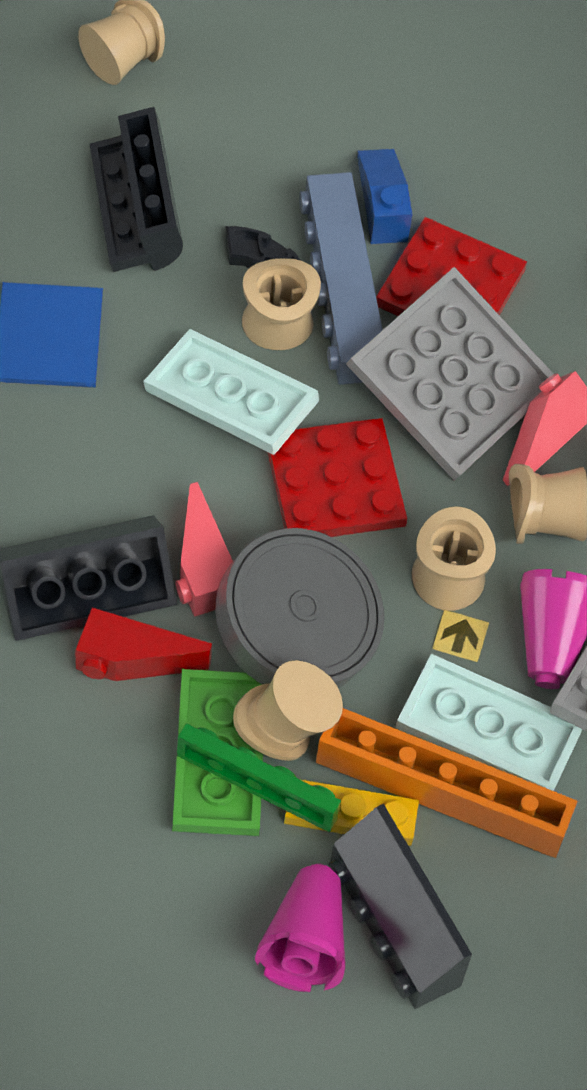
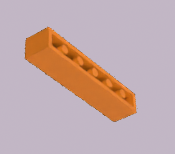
[316,708,578,858]

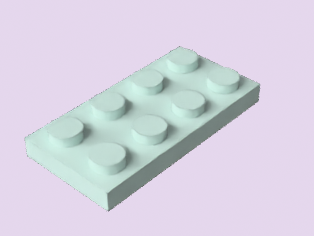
[144,329,319,455]
[396,654,583,791]

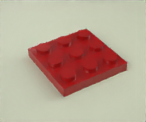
[376,217,527,316]
[268,418,407,537]

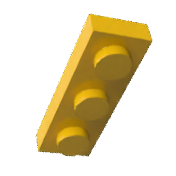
[284,779,419,846]

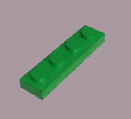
[177,723,341,832]

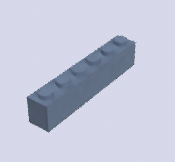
[299,172,382,385]

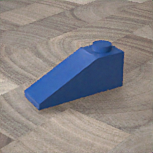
[357,149,413,244]

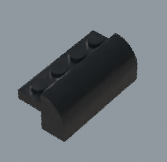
[89,107,183,272]

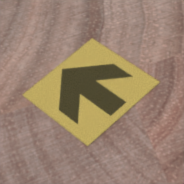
[432,610,489,662]

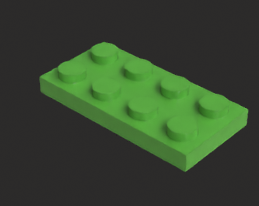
[172,669,263,836]

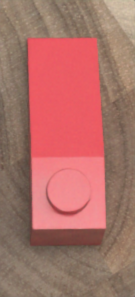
[503,371,587,486]
[175,482,233,617]

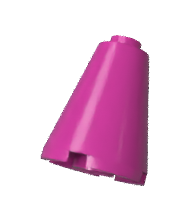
[520,569,587,689]
[255,864,345,992]

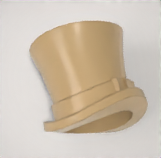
[78,0,165,85]
[242,258,321,350]
[509,464,587,544]
[412,507,496,611]
[233,660,343,761]

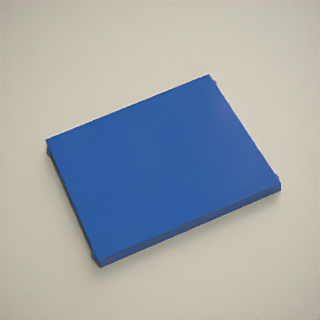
[0,282,103,388]

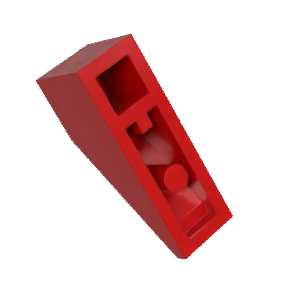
[75,607,212,681]

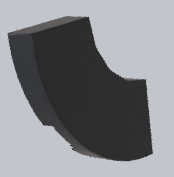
[225,226,301,268]

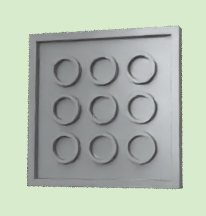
[346,267,553,481]

